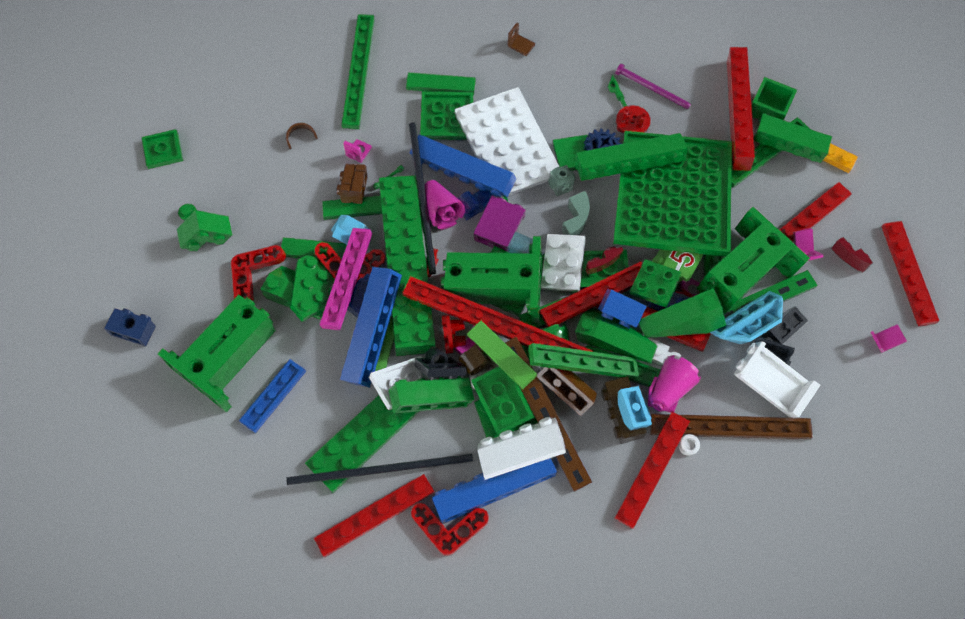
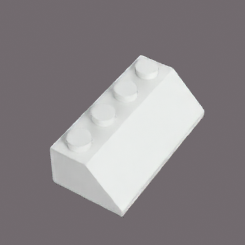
[477,417,566,480]

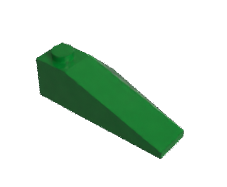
[261,266,324,320]
[639,288,726,338]
[575,308,658,364]

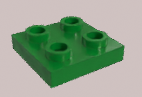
[630,259,681,308]

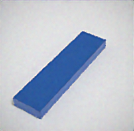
[239,359,306,434]

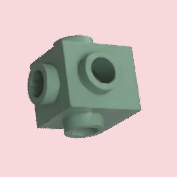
[548,165,576,196]

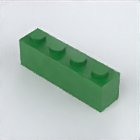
[753,113,832,163]
[389,376,474,413]

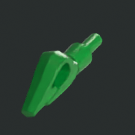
[608,74,627,107]

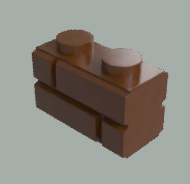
[337,164,368,204]

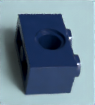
[104,308,156,347]

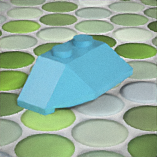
[710,291,783,344]

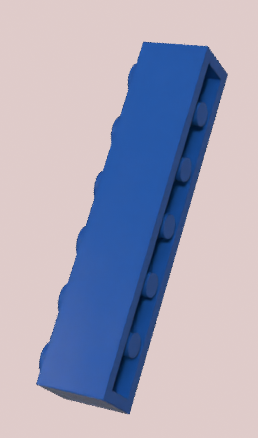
[410,134,517,198]
[340,267,402,388]
[432,458,557,524]

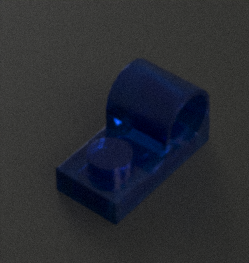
[458,189,494,221]

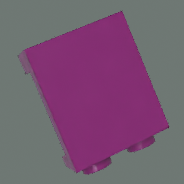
[473,196,526,252]

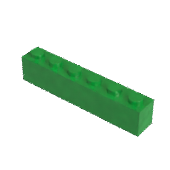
[575,133,688,181]

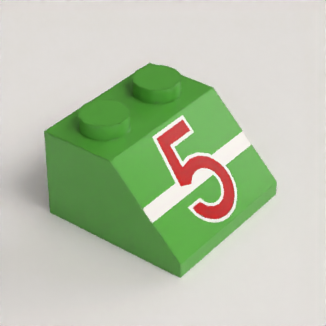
[652,249,703,282]

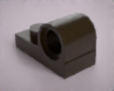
[459,344,495,376]

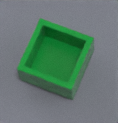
[751,77,797,120]

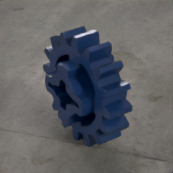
[584,128,623,151]

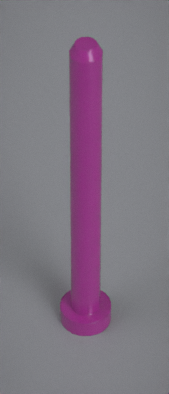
[615,63,691,109]

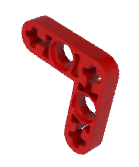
[315,242,385,285]
[231,245,286,301]
[411,503,489,556]

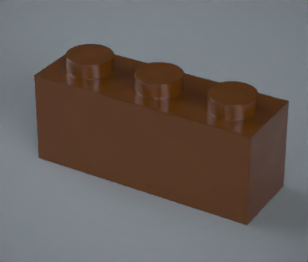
[536,367,597,416]

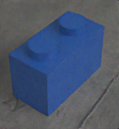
[598,289,647,328]

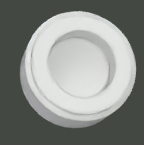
[678,434,700,456]

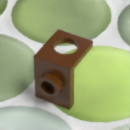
[507,23,535,56]

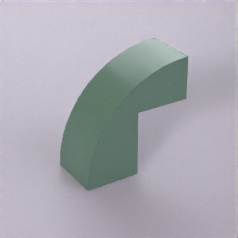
[562,191,590,235]

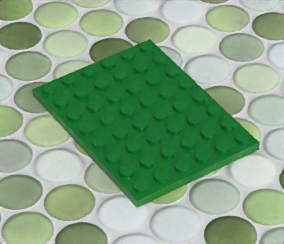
[613,131,732,257]

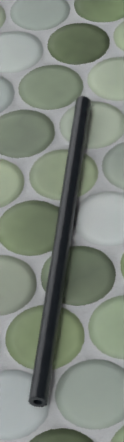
[409,122,437,275]
[286,453,473,486]

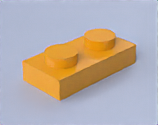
[823,143,858,173]

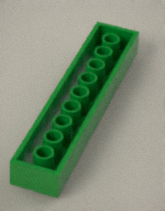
[379,175,435,356]

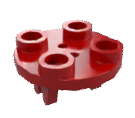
[616,105,651,133]
[442,315,466,354]

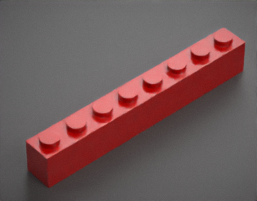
[727,47,755,171]

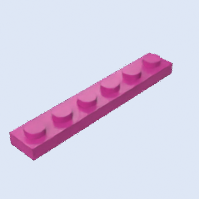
[319,228,372,330]

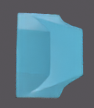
[331,215,373,245]
[618,386,652,430]

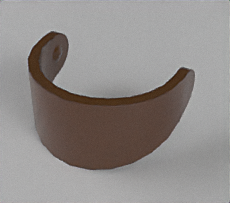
[286,123,318,149]

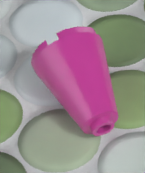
[424,180,465,230]
[650,355,701,411]

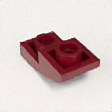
[831,237,873,272]
[585,246,623,275]

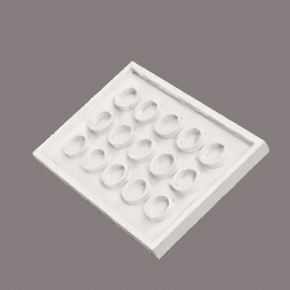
[455,87,559,198]

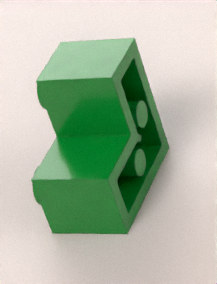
[177,210,232,251]

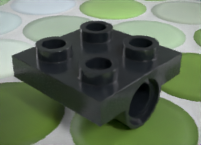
[414,347,466,379]

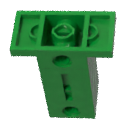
[696,207,810,315]
[441,236,542,323]
[157,294,276,413]

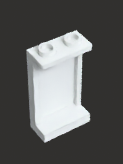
[734,341,820,418]

